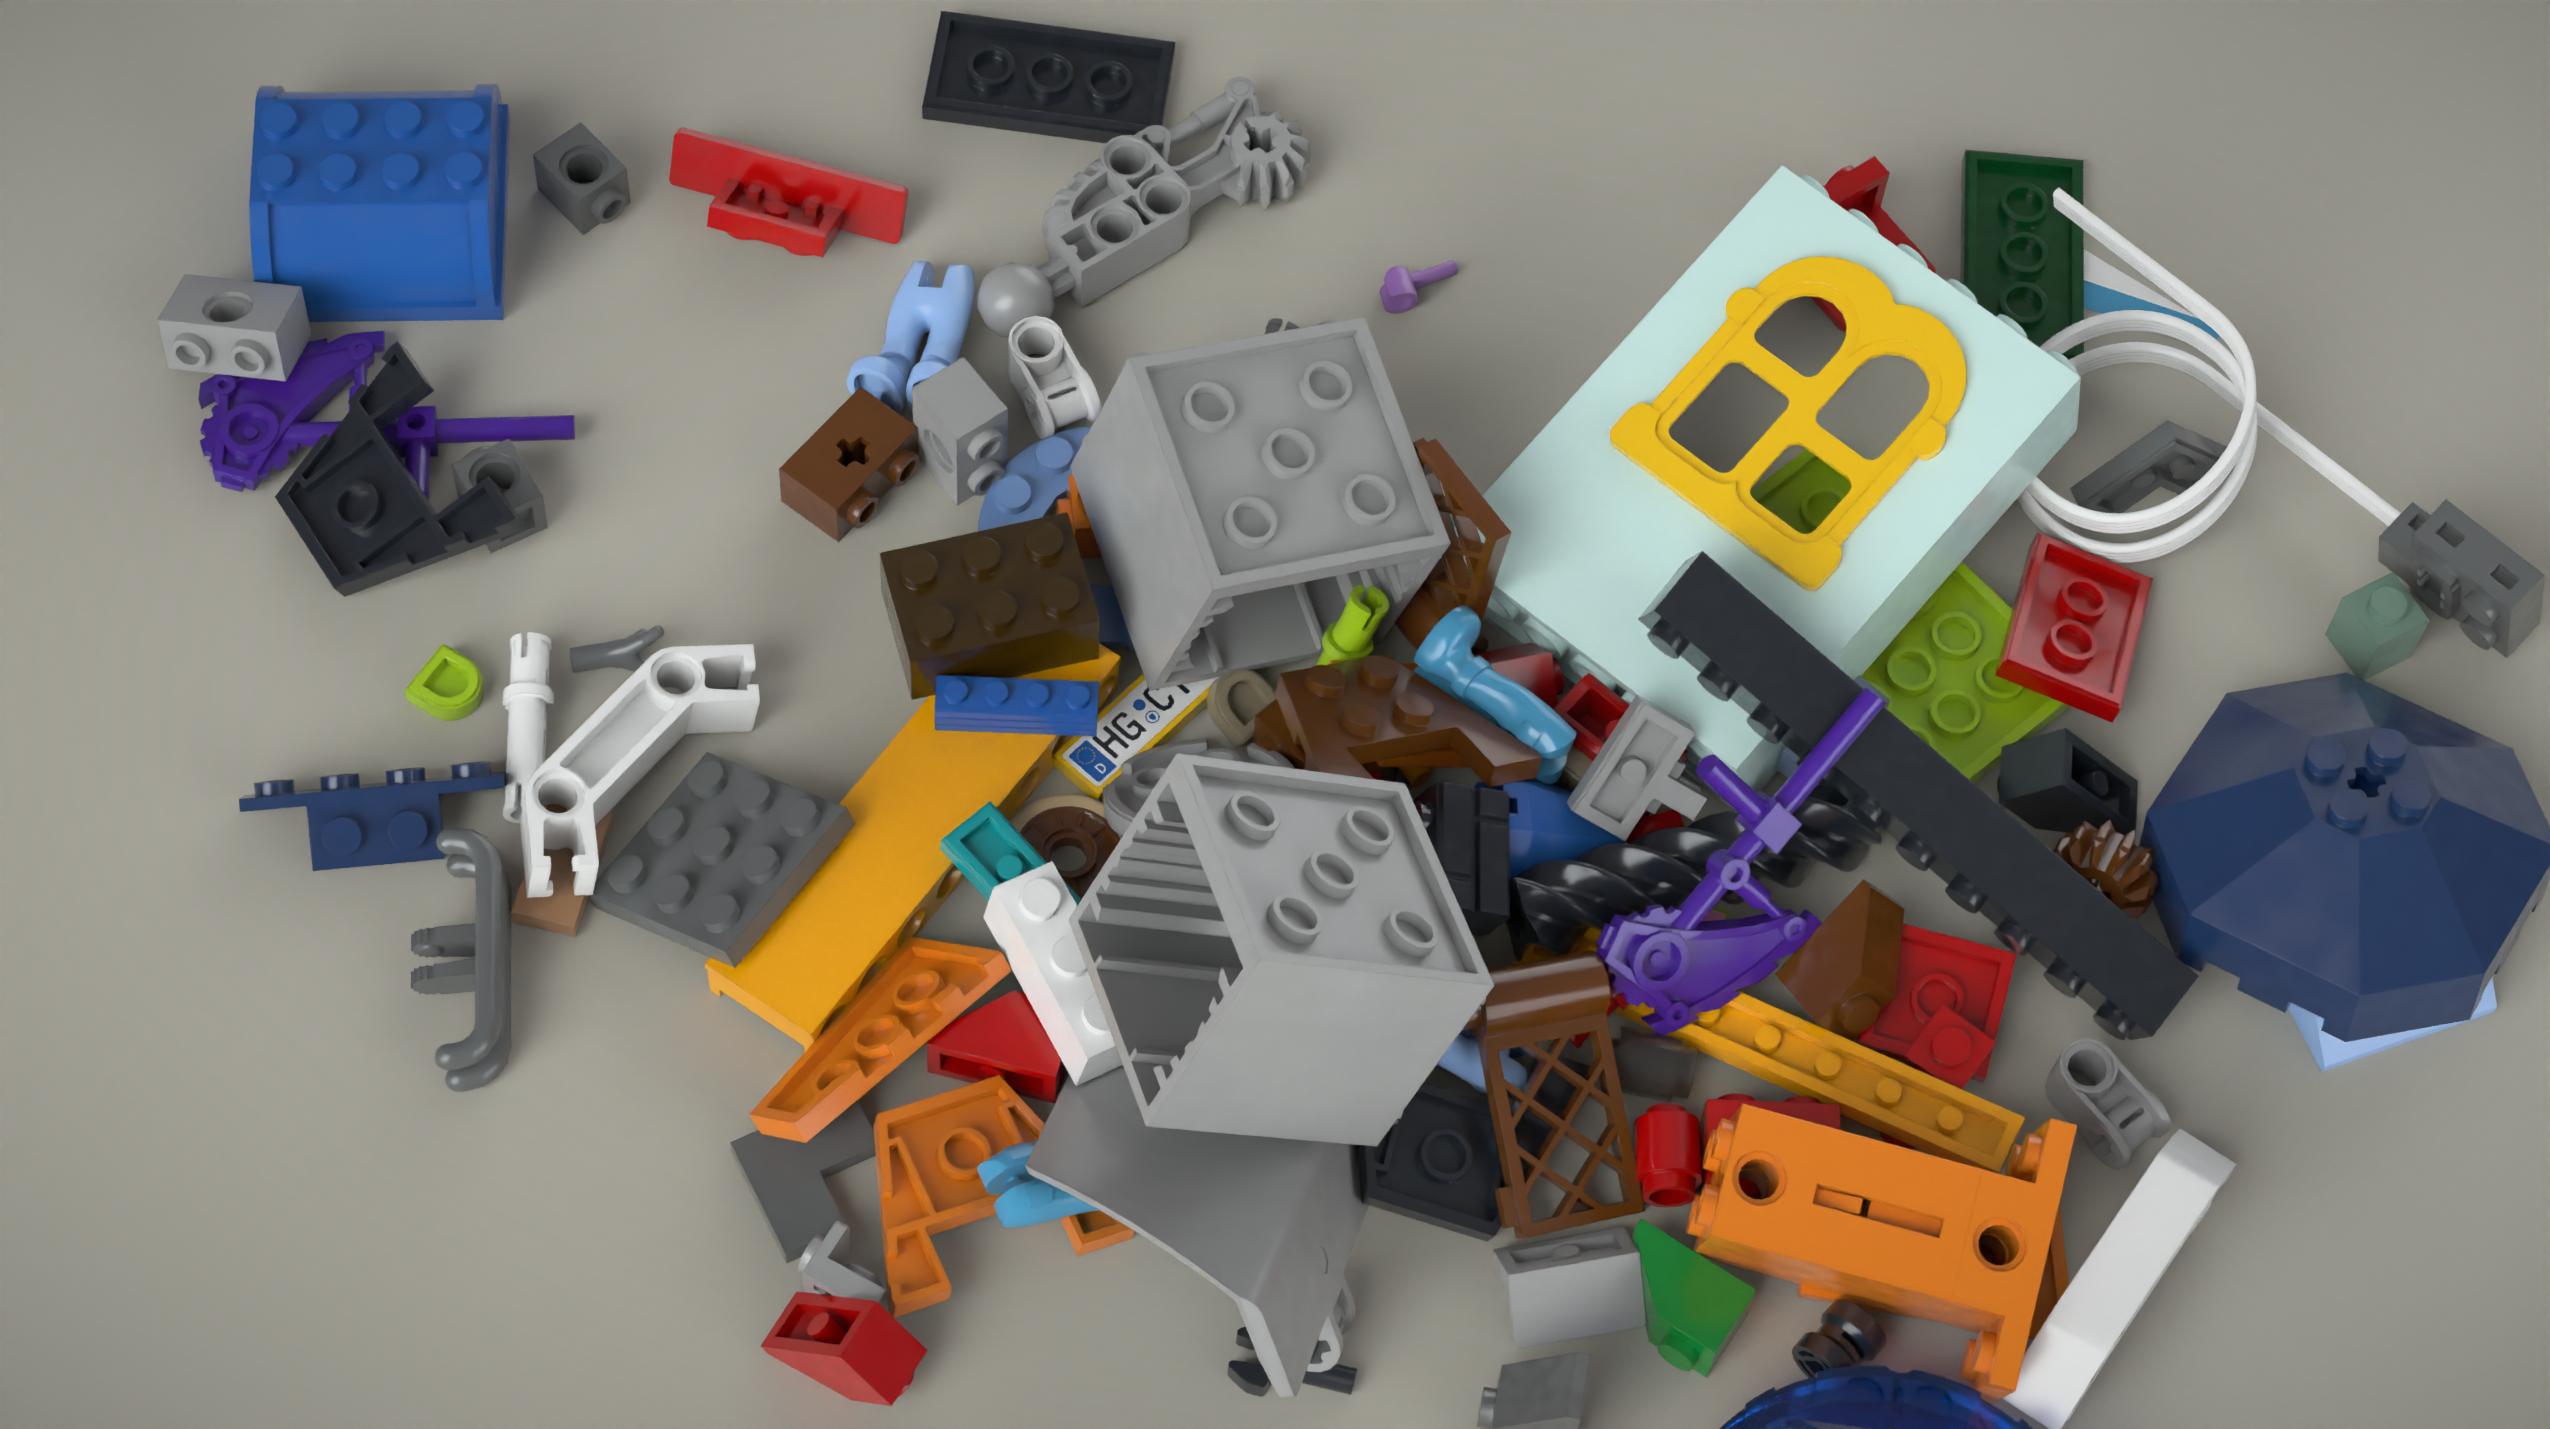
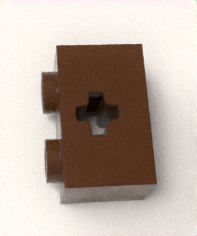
[779,387,920,542]

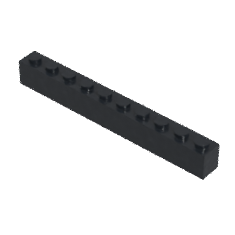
[1638,551,2199,1040]

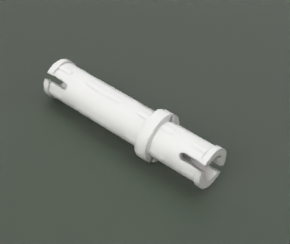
[502,632,555,824]

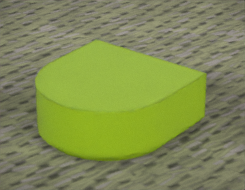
[404,643,484,721]

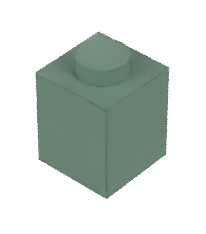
[2325,572,2430,680]

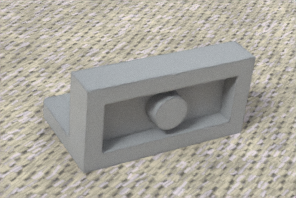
[1493,1227,1646,1348]

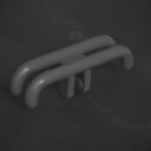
[411,828,511,1092]

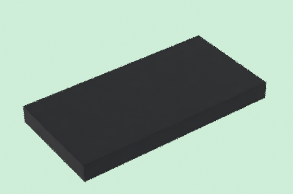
[922,11,1175,143]

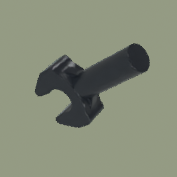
[1228,1327,1357,1397]

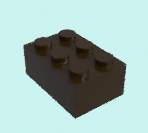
[880,512,1100,700]

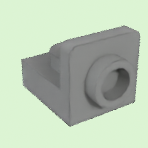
[798,1220,887,1311]

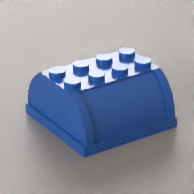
[249,84,510,322]

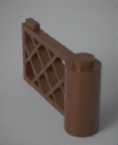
[1394,438,1512,654]
[1463,949,1645,1239]

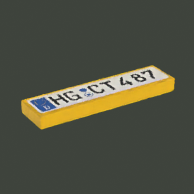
[1053,674,1219,802]

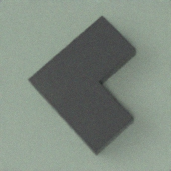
[2070,420,2235,513]
[730,1100,876,1263]

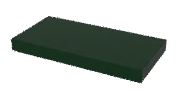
[1960,150,2084,360]

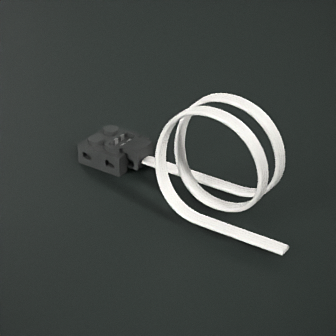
[2017,188,2545,658]

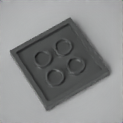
[588,752,855,968]

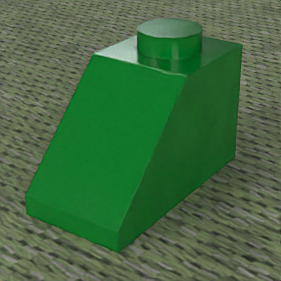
[1631,1218,1757,1378]

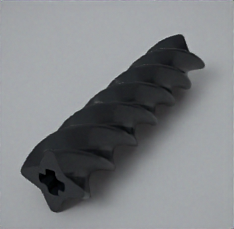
[1505,784,1882,962]

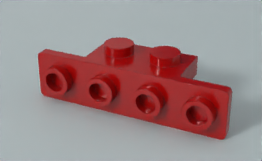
[669,127,909,258]

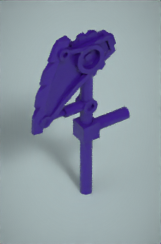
[198,331,575,501]
[1596,687,1885,1036]

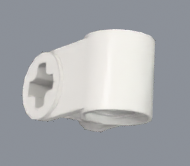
[1008,316,1102,439]

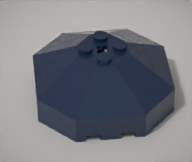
[2139,672,2550,1042]

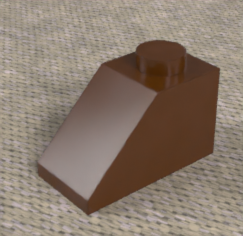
[1775,879,1905,1041]

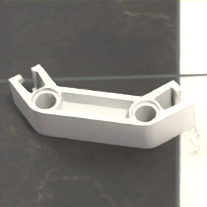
[520,644,760,898]
[2003,1128,2237,1429]

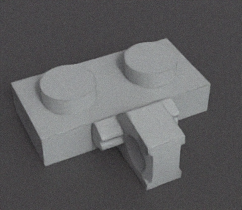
[1567,694,1707,841]

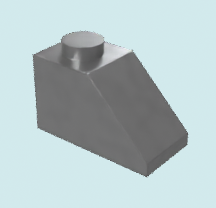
[1477,1352,1590,1429]

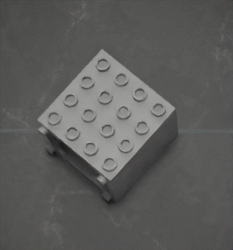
[1070,317,1451,691]
[1069,753,1494,1147]

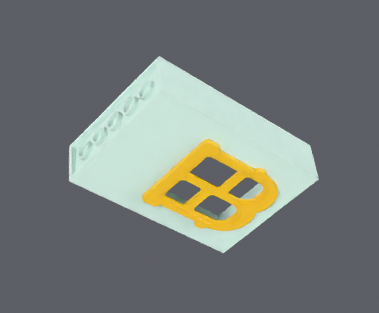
[1443,165,2081,811]

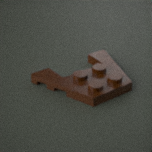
[1275,654,1542,787]

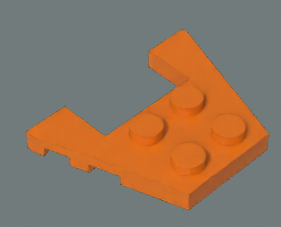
[874,1075,1135,1318]

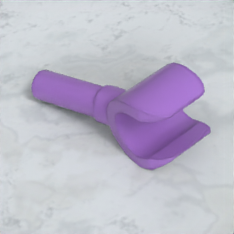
[1379,260,1458,314]

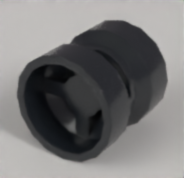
[1792,1299,1887,1395]

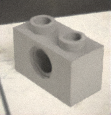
[157,274,312,381]
[912,357,1008,506]

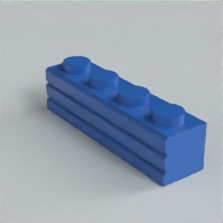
[935,675,1099,737]

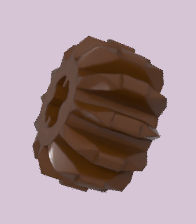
[2053,820,2159,919]

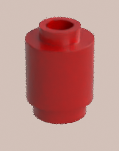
[1633,1103,1702,1208]

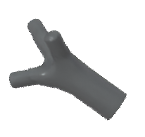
[570,625,664,673]

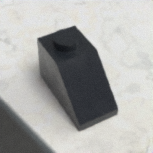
[1997,728,2138,837]

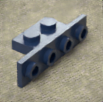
[239,761,506,871]

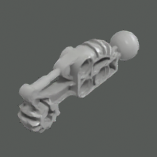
[977,77,1311,338]

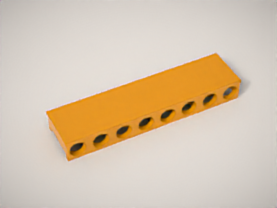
[704,643,1121,1053]

